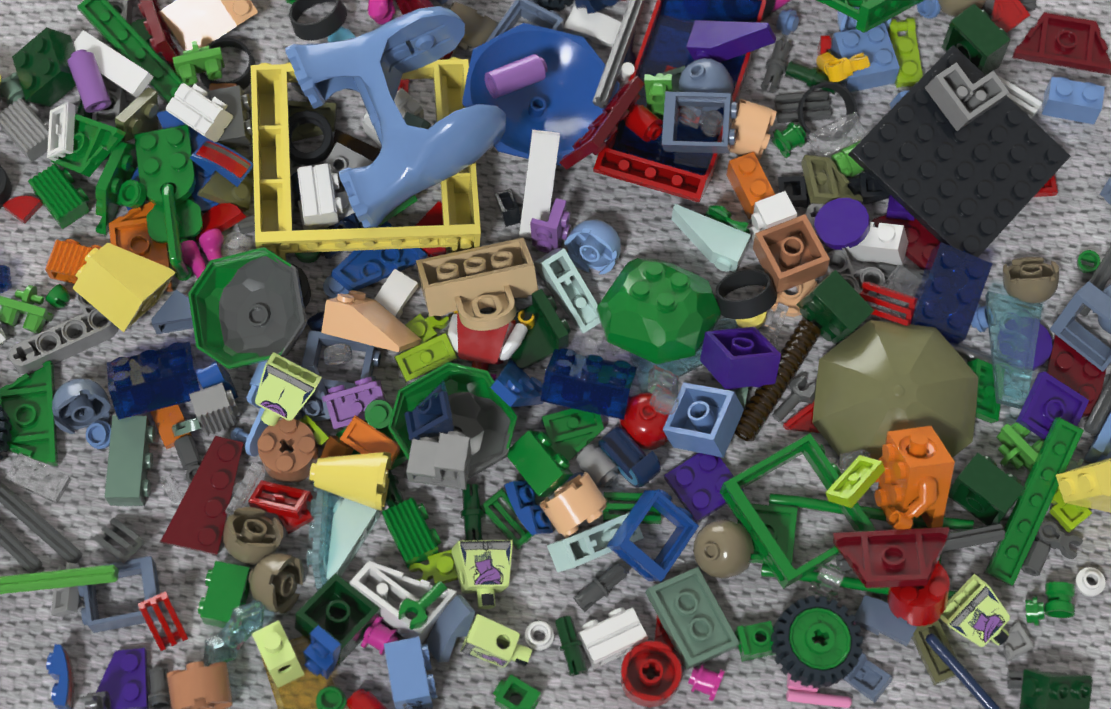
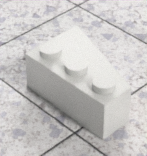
[350,561,457,644]

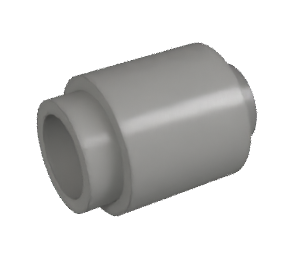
[576,444,618,487]

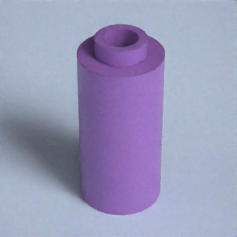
[67,49,111,113]
[485,54,547,99]

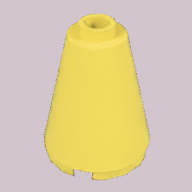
[309,452,391,510]

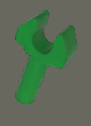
[398,581,447,630]

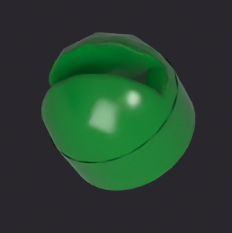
[1076,250,1100,273]
[45,284,71,308]

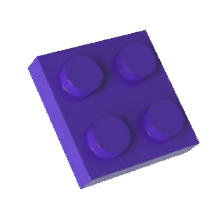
[1016,372,1089,440]
[664,453,744,523]

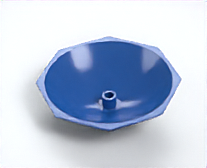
[462,23,620,166]

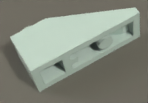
[671,204,751,272]
[533,248,600,334]
[326,497,381,581]
[547,512,644,573]

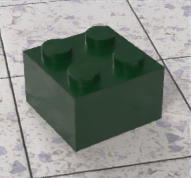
[941,4,1011,75]
[12,27,76,107]
[796,270,874,344]
[948,452,1025,526]
[295,573,380,665]

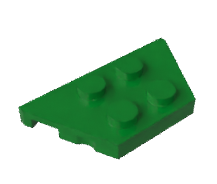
[51,114,126,177]
[95,141,138,236]
[0,361,58,466]

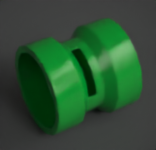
[1045,582,1075,618]

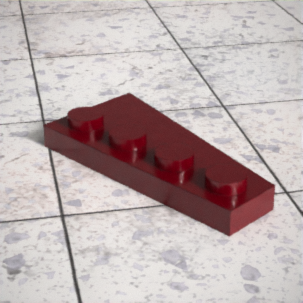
[138,0,180,74]
[159,436,244,555]

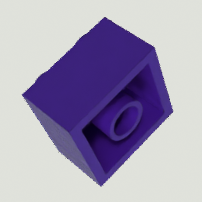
[700,327,781,390]

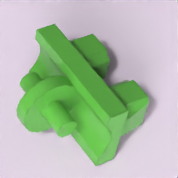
[172,40,225,86]
[644,73,674,121]
[0,285,54,334]
[996,422,1044,472]

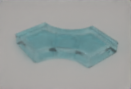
[203,600,265,666]

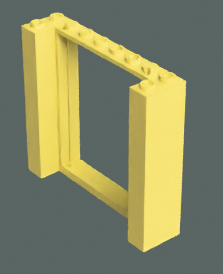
[251,58,481,261]

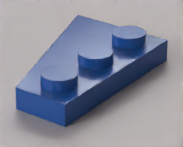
[331,221,428,291]
[490,359,549,407]

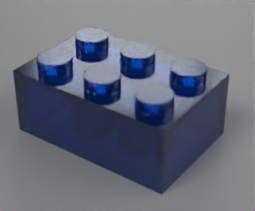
[911,242,992,344]
[107,341,201,420]
[540,348,637,420]

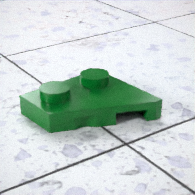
[541,402,604,462]

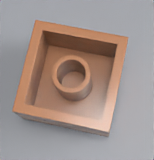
[753,214,830,294]

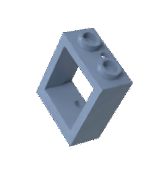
[486,0,564,42]
[662,92,738,154]
[1049,281,1111,372]
[301,330,381,395]
[78,556,163,633]

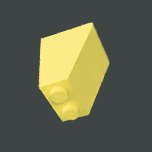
[72,243,176,332]
[1056,458,1111,513]

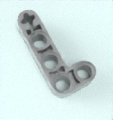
[806,204,885,297]
[9,293,118,375]

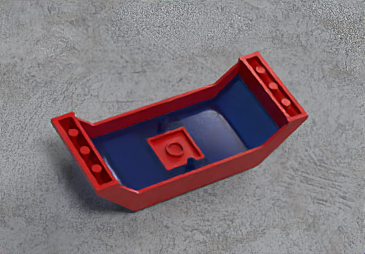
[593,0,768,203]

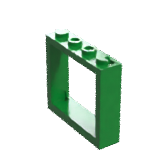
[720,434,876,589]

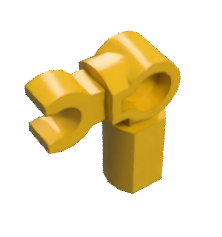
[816,52,870,82]

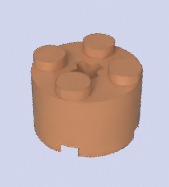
[257,418,319,483]
[166,661,232,709]

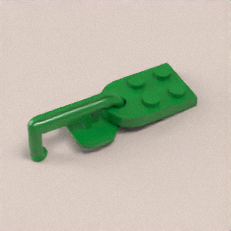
[134,125,203,281]

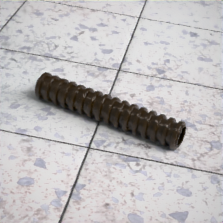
[734,320,821,442]

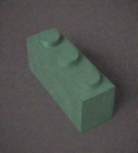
[105,415,156,506]

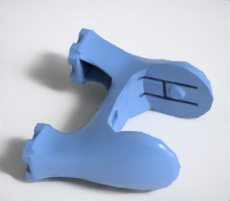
[285,6,506,228]

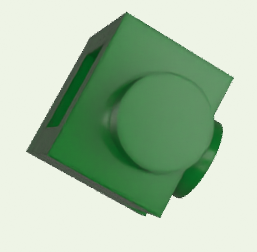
[735,621,776,662]
[493,674,541,709]

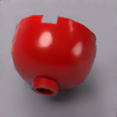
[619,392,672,450]

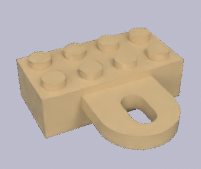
[416,237,538,331]

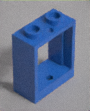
[607,489,699,582]

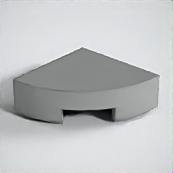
[1003,621,1035,662]

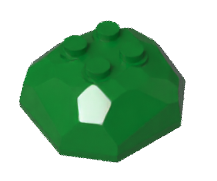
[597,258,721,364]

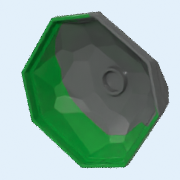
[188,247,307,370]
[388,362,517,479]

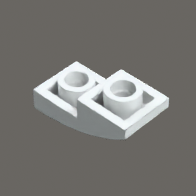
[563,6,622,47]
[375,269,418,319]

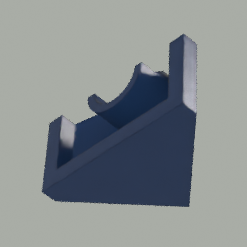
[404,380,454,440]

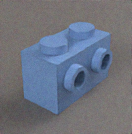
[1041,77,1105,125]

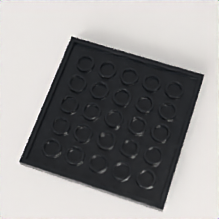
[848,45,1071,268]

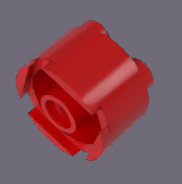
[888,561,950,626]
[620,641,682,707]

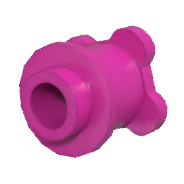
[361,616,400,656]
[688,664,725,701]

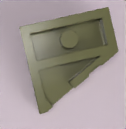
[115,87,159,142]
[801,155,863,204]
[198,156,254,212]

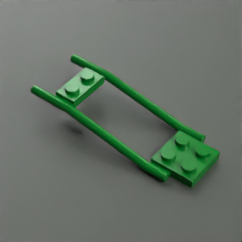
[737,493,974,601]

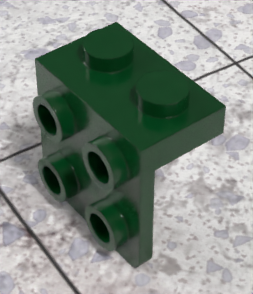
[511,289,571,370]
[1019,669,1093,709]

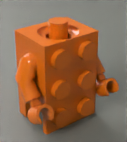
[874,426,955,530]

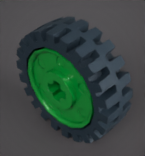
[771,596,863,688]

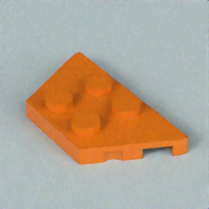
[109,202,173,292]

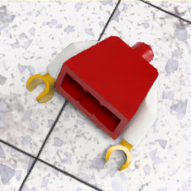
[448,311,535,371]

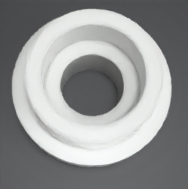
[1075,567,1105,597]
[525,621,554,651]

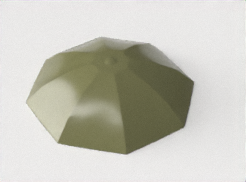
[812,320,978,467]

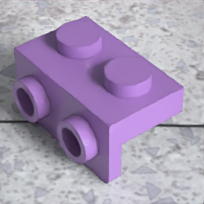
[530,198,571,253]
[322,377,386,429]

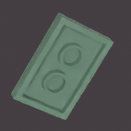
[645,567,740,670]

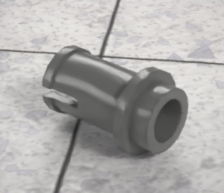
[148,667,170,708]

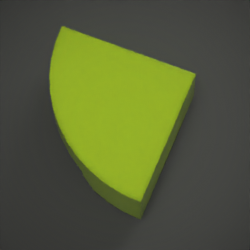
[299,415,329,445]

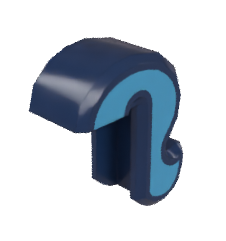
[598,427,661,488]

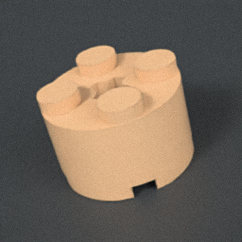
[730,99,777,160]
[539,472,607,538]

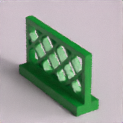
[817,0,924,33]

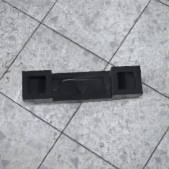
[778,173,889,208]

